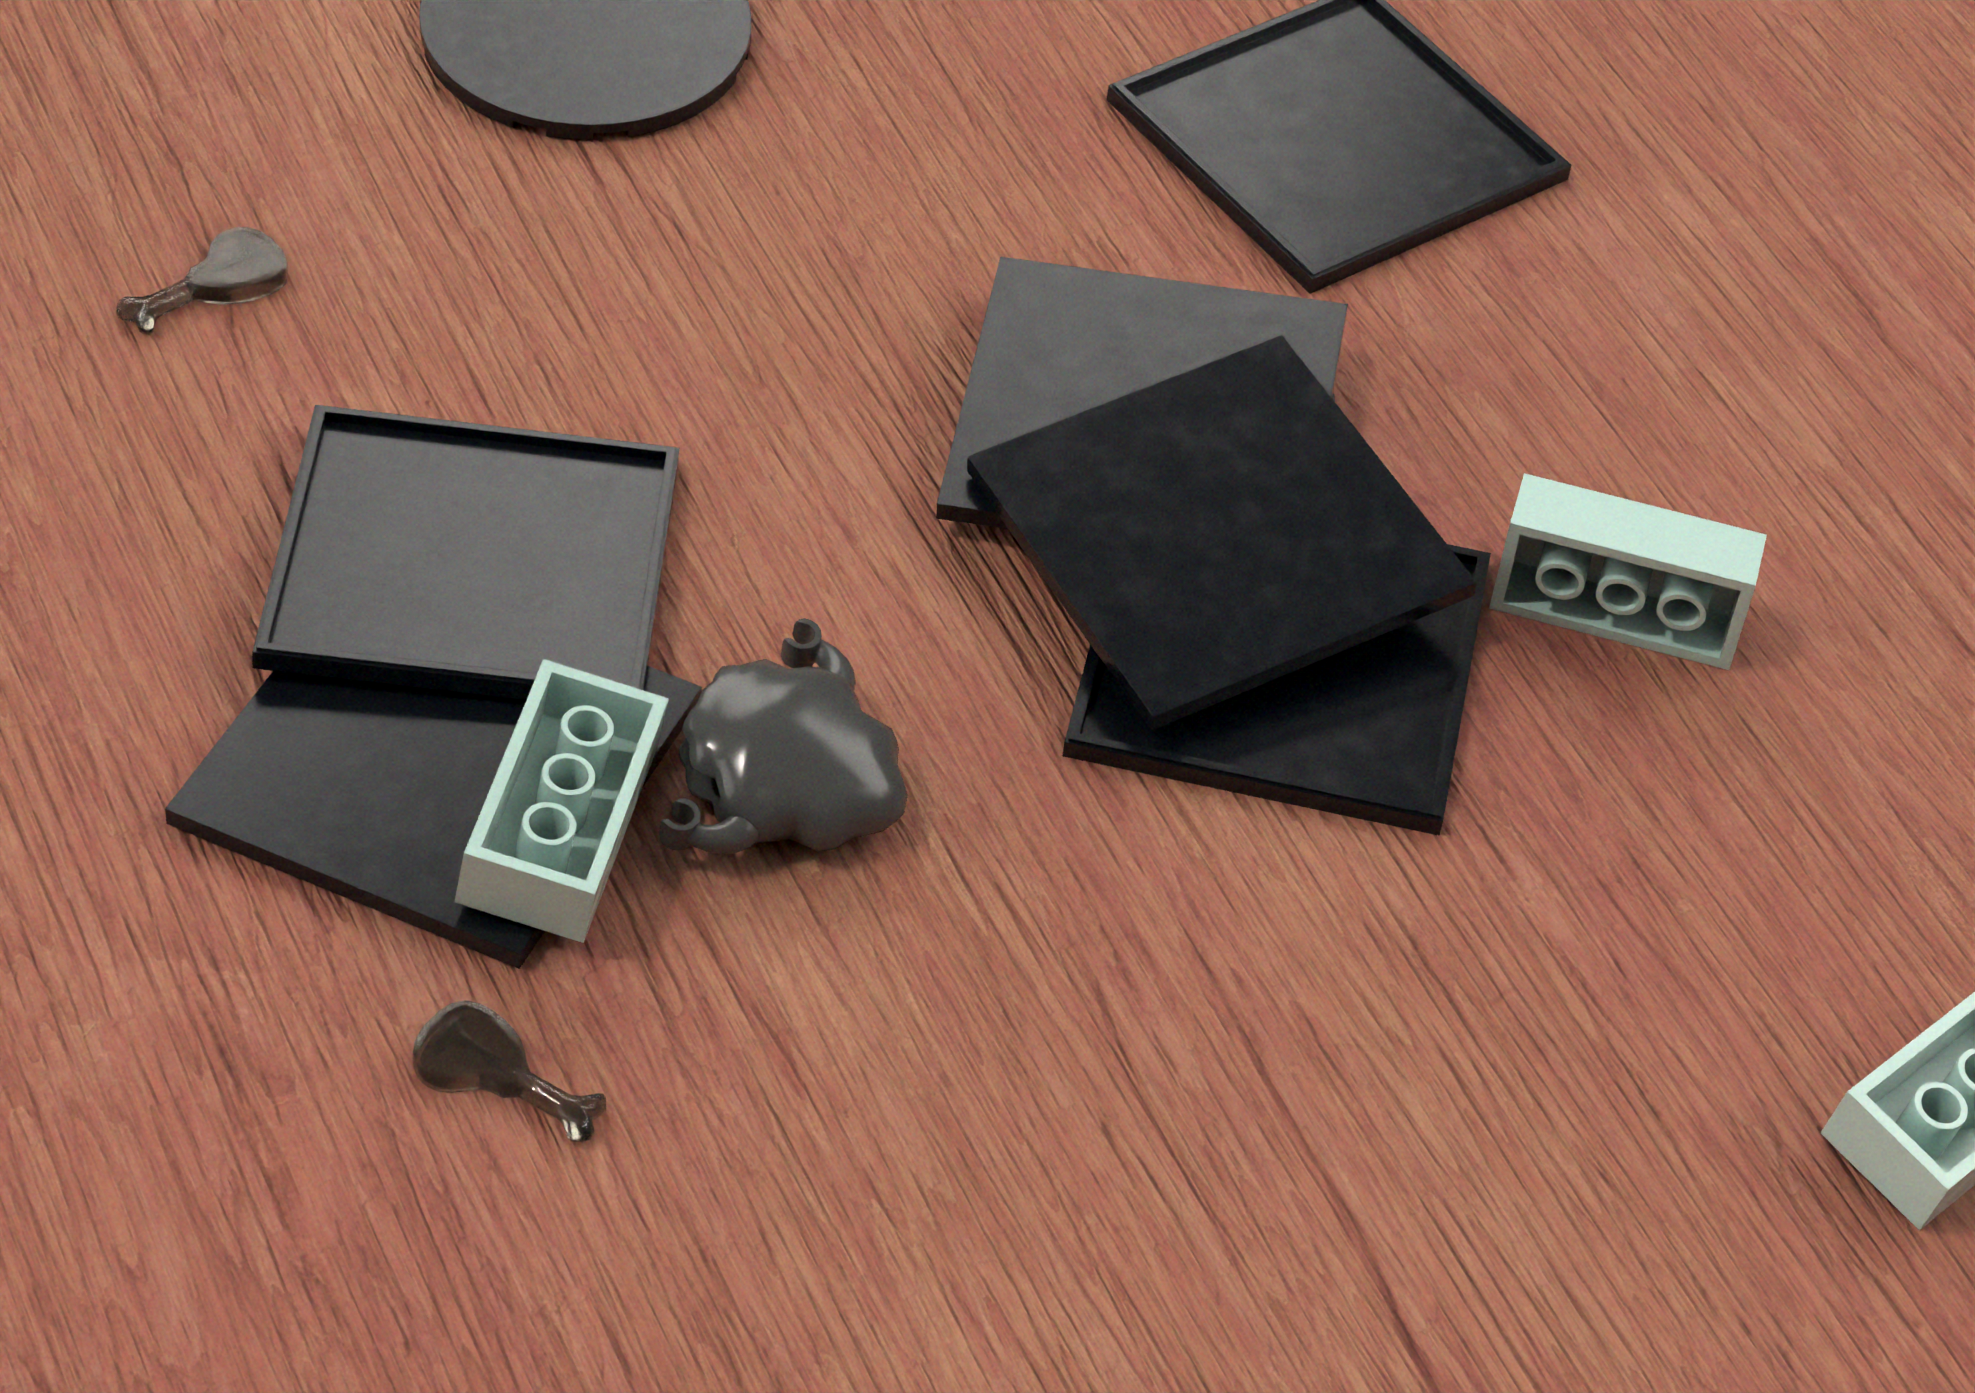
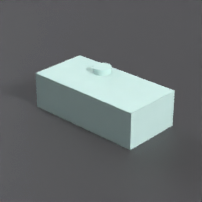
[1489,473,1767,670]
[455,659,669,943]
[1821,992,1975,1231]

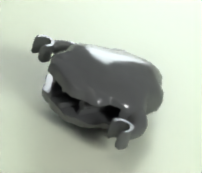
[659,618,908,854]

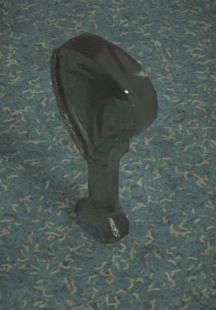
[116,227,288,335]
[412,1000,606,1142]

